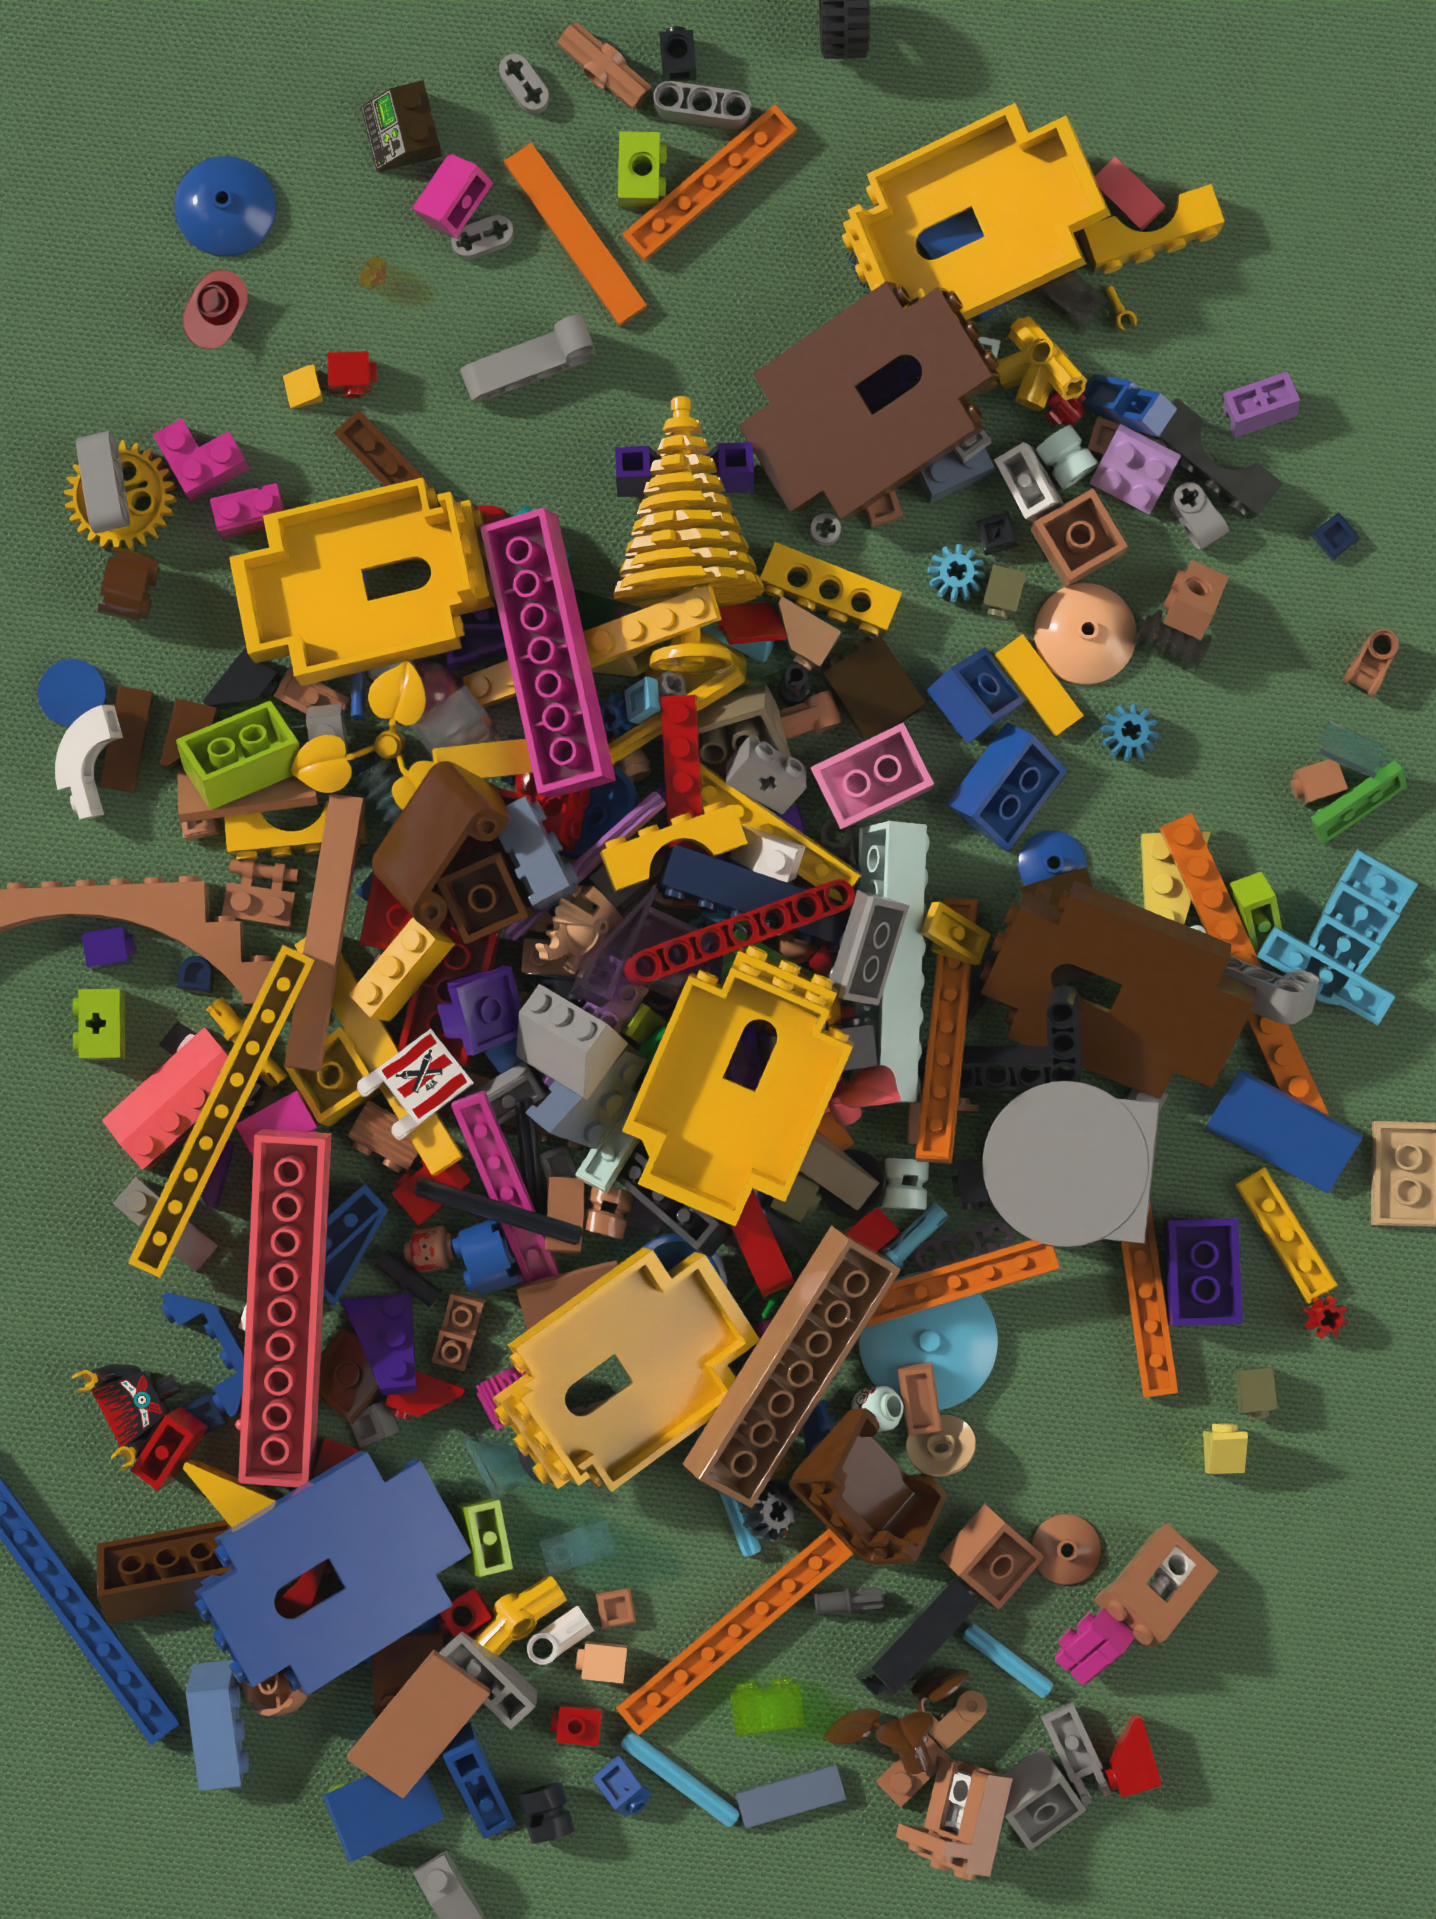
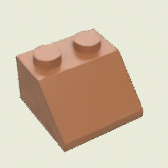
[939,1504,1045,1609]

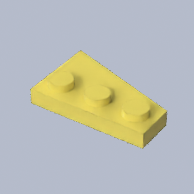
[1141,831,1211,925]

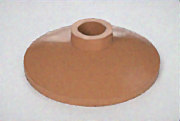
[1031,1514,1101,1585]

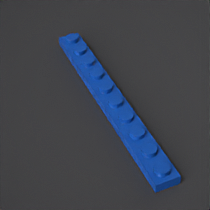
[0,1475,182,1746]

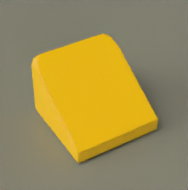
[283,364,324,409]

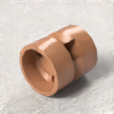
[583,1186,635,1240]

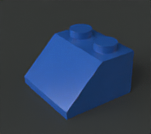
[926,647,1027,744]

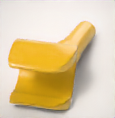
[1106,286,1137,332]

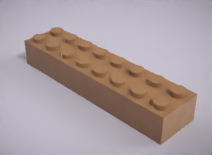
[683,1226,901,1508]

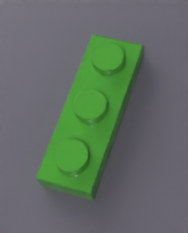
[1311,760,1407,844]

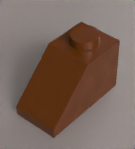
[160,698,224,771]

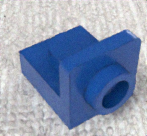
[592,1755,652,1817]

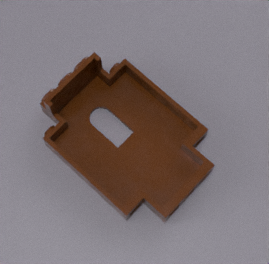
[737,281,1001,519]
[979,881,1256,1099]

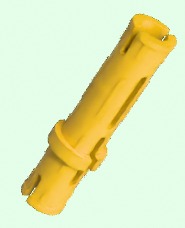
[206,996,288,1090]

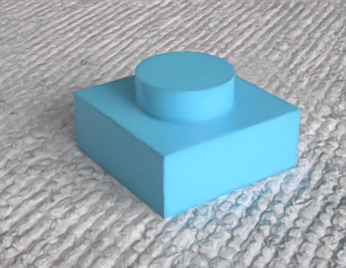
[624,676,661,724]

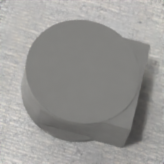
[982,1081,1160,1247]

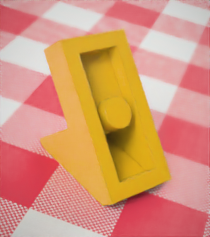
[920,902,991,965]

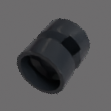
[518,1782,575,1844]

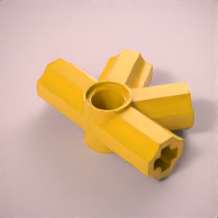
[996,316,1087,411]

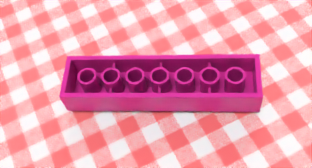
[480,508,616,798]

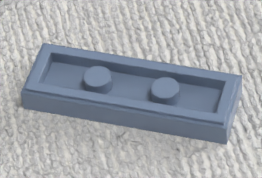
[735,1764,846,1829]

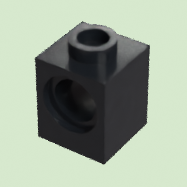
[659,26,696,82]

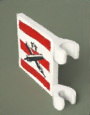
[357,1029,473,1140]

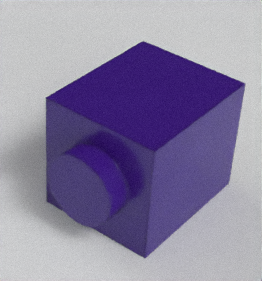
[82,926,137,970]

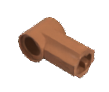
[779,691,843,740]

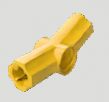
[472,1574,567,1656]

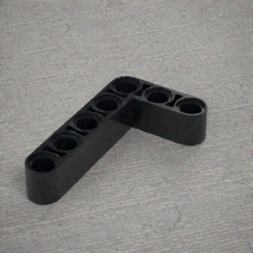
[918,985,1084,1090]

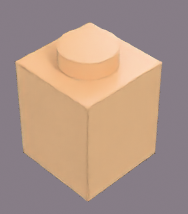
[576,1641,628,1683]

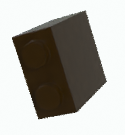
[822,635,926,741]

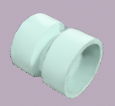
[1035,425,1099,490]
[882,1158,929,1210]

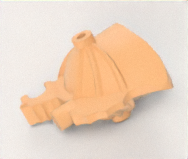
[535,885,629,974]

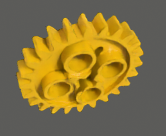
[64,440,177,551]

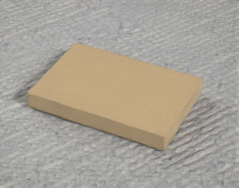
[1371,1121,1436,1227]

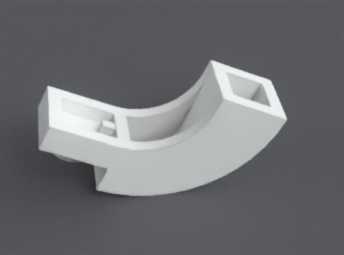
[55,705,123,820]

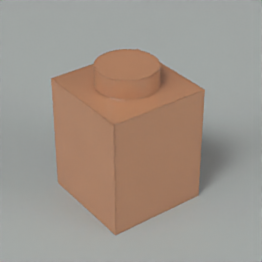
[1290,757,1348,806]

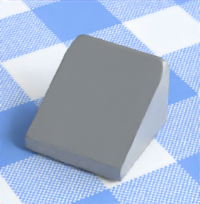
[350,1400,399,1448]

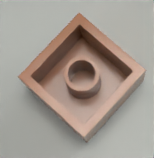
[1031,488,1128,588]

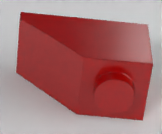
[385,1370,467,1421]
[1105,1713,1162,1798]

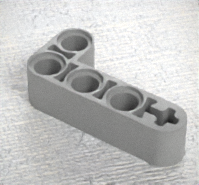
[460,314,596,403]
[1223,956,1320,1024]

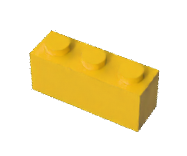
[348,918,455,1022]

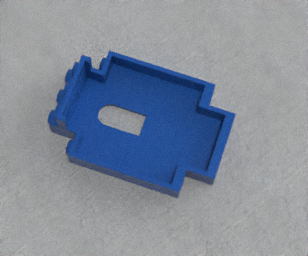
[194,1451,472,1695]

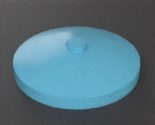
[858,1271,998,1410]

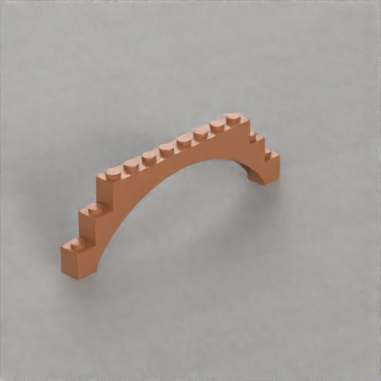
[0,876,274,1006]

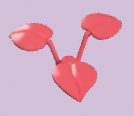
[824,1005,901,1126]

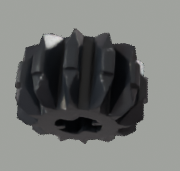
[739,1481,801,1541]

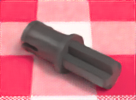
[814,1587,884,1616]

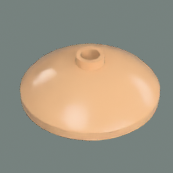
[1034,583,1137,685]

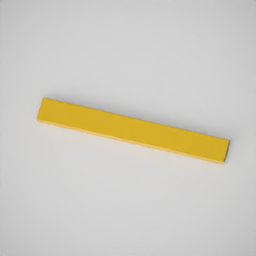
[295,937,464,1176]

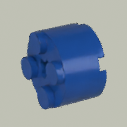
[452,1219,523,1296]

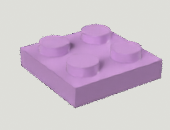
[1090,424,1181,515]

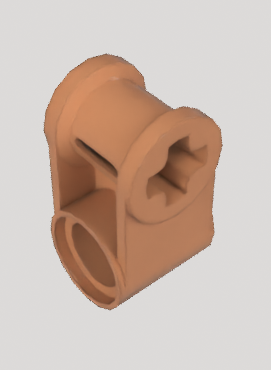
[1342,629,1399,698]

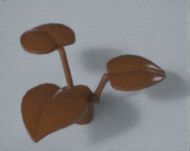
[822,1669,970,1775]

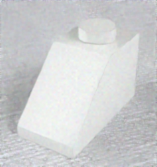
[730,824,806,882]

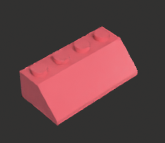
[102,1027,229,1171]

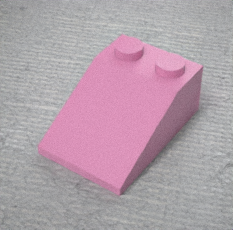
[810,722,934,830]

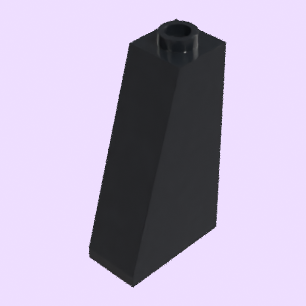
[855,1578,980,1701]

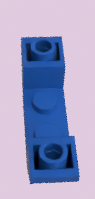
[161,1292,244,1418]

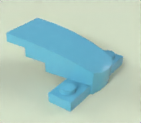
[1257,848,1418,1026]

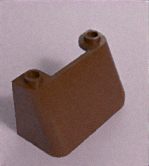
[372,761,511,932]
[789,1408,948,1565]

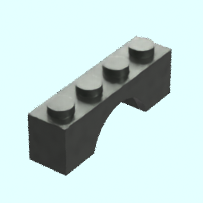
[1145,398,1283,519]

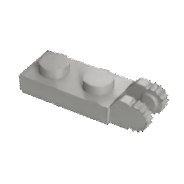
[1040,1702,1111,1806]

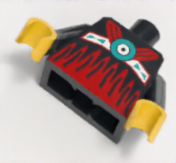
[72,1363,182,1471]

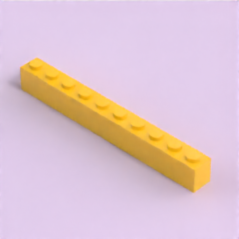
[128,944,315,1278]

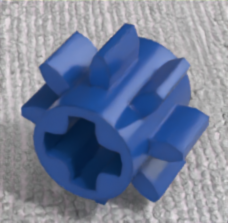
[599,691,638,737]

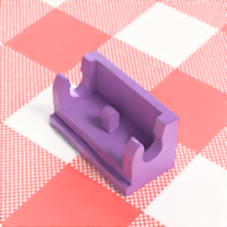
[1223,371,1300,438]

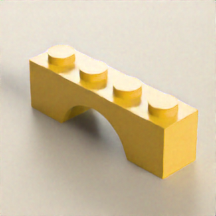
[1080,184,1225,274]
[224,801,368,861]
[600,801,748,892]

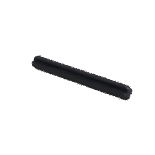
[414,1177,583,1245]

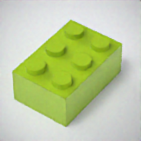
[176,700,300,811]

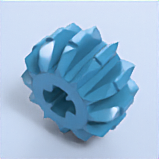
[1100,703,1159,762]

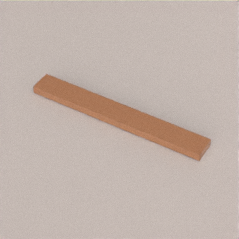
[284,794,366,1072]

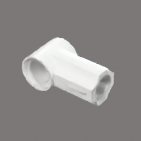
[527,1605,595,1665]

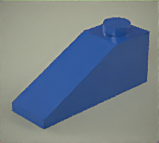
[442,1722,516,1839]

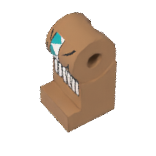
[929,1689,987,1751]

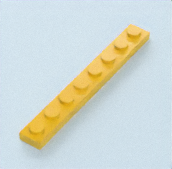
[462,585,722,711]

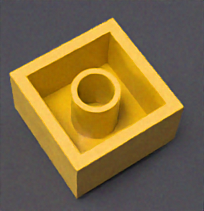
[283,1027,382,1127]

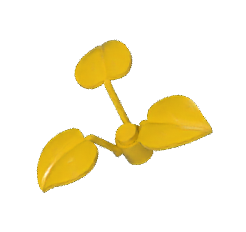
[291,661,434,810]

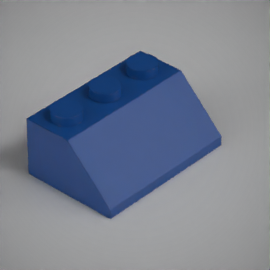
[946,722,1068,852]

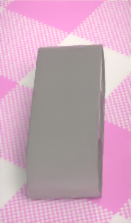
[654,81,751,130]
[76,430,130,533]

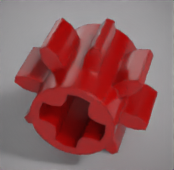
[1043,390,1086,426]
[1303,1295,1348,1339]

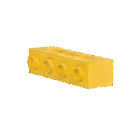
[760,542,902,637]

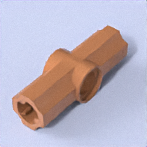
[557,22,652,111]

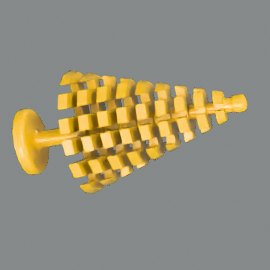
[613,396,765,673]

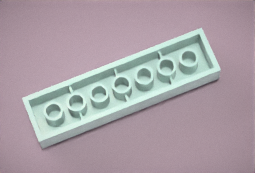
[850,821,929,1105]

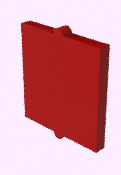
[717,602,787,645]

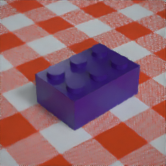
[1163,1218,1243,1326]

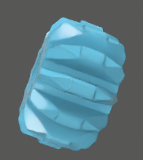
[927,544,985,603]

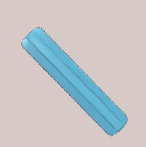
[962,1623,1053,1698]

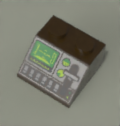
[361,80,442,172]

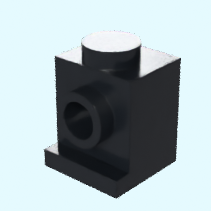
[950,1159,990,1210]

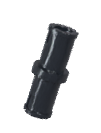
[374,1249,442,1308]

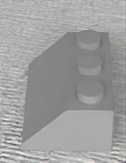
[829,890,909,1006]
[516,984,628,1100]

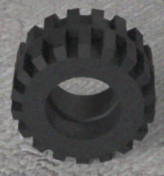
[819,0,870,59]

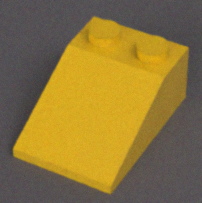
[183,1459,282,1527]

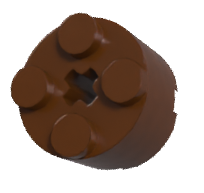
[98,546,160,623]

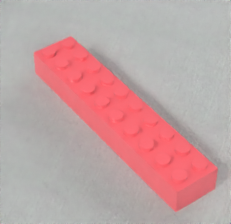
[238,1129,332,1488]

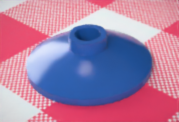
[1018,831,1087,885]

